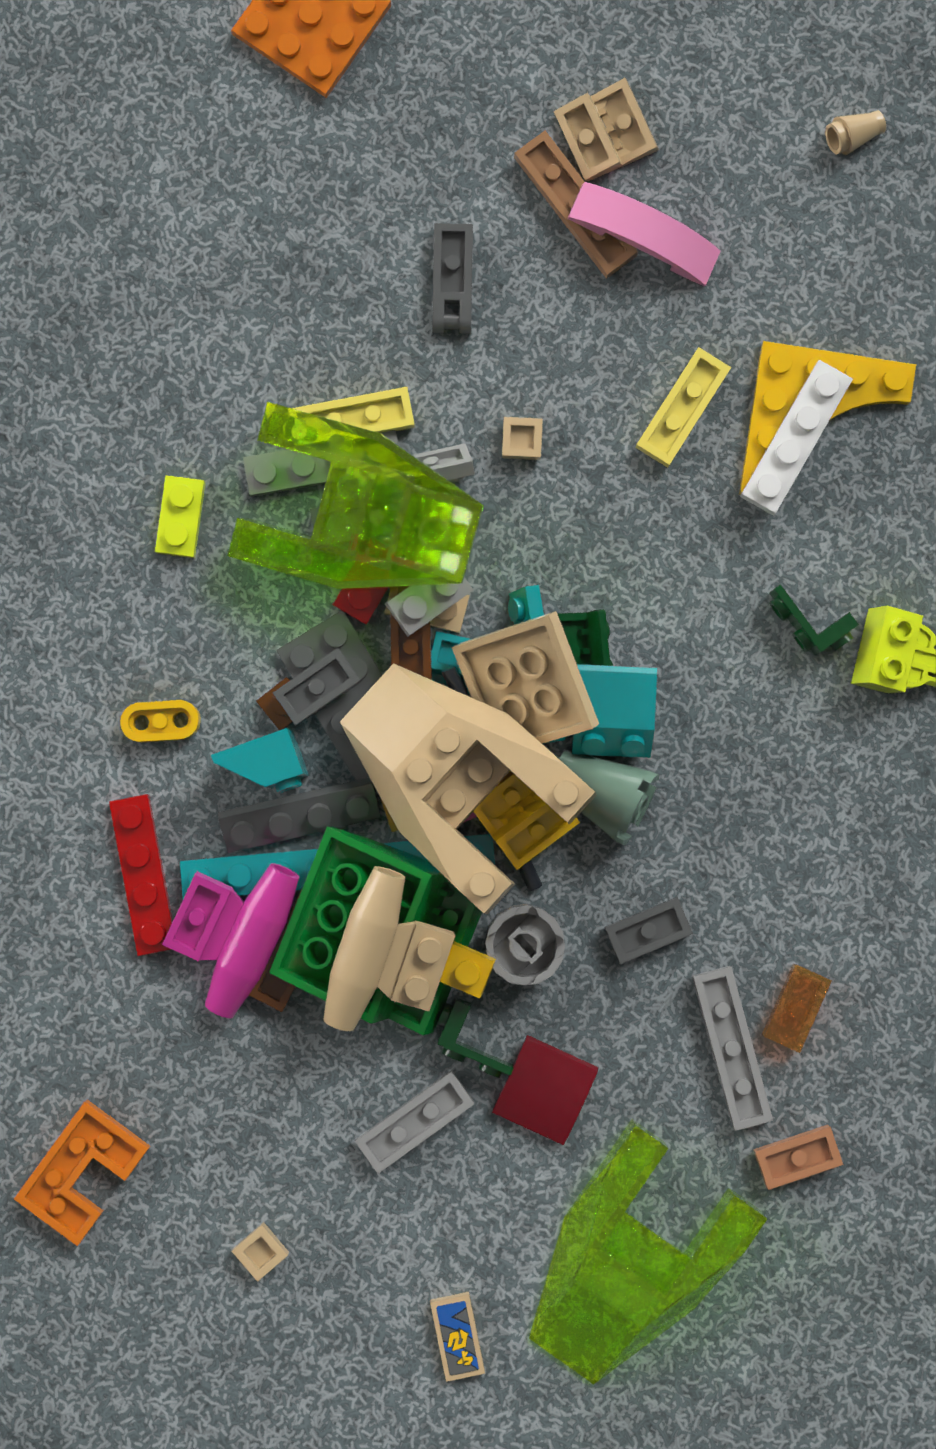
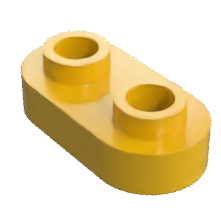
[120,700,201,742]

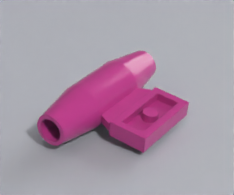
[162,863,299,1018]

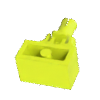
[851,606,936,693]

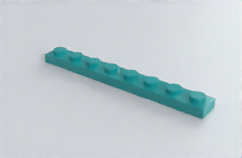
[180,834,495,898]

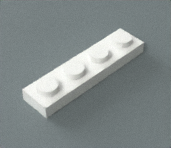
[740,360,853,516]

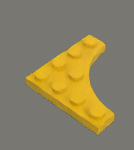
[739,341,916,495]

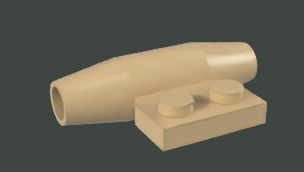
[323,866,455,1031]

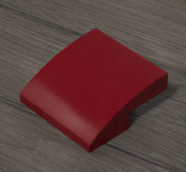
[492,1035,599,1145]

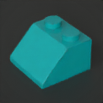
[572,664,657,758]
[211,728,309,793]

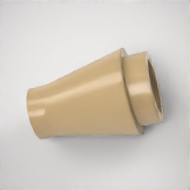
[825,110,886,155]

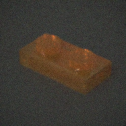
[762,963,832,1053]

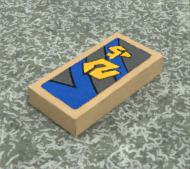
[430,1292,485,1382]

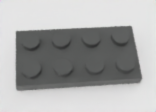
[276,610,382,780]

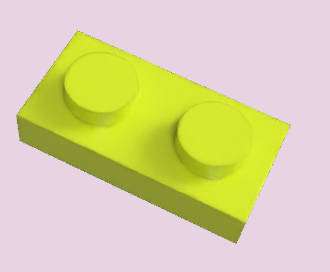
[155,475,205,558]

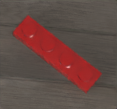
[109,794,173,956]

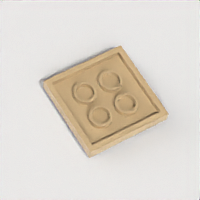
[452,611,599,744]

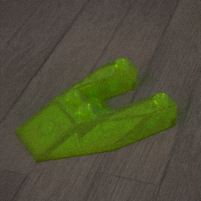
[227,402,484,589]
[529,1119,768,1385]

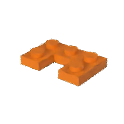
[14,1099,151,1246]

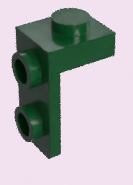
[769,585,859,655]
[437,997,514,1078]

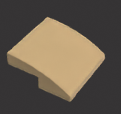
[554,78,659,182]

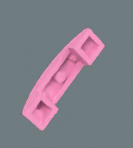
[567,182,721,286]

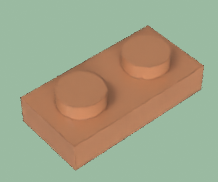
[753,1124,843,1190]

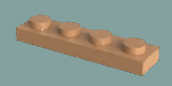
[514,130,638,279]

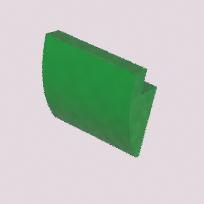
[269,826,482,1036]

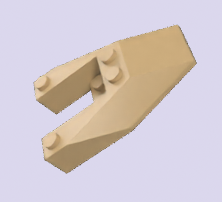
[340,663,597,914]

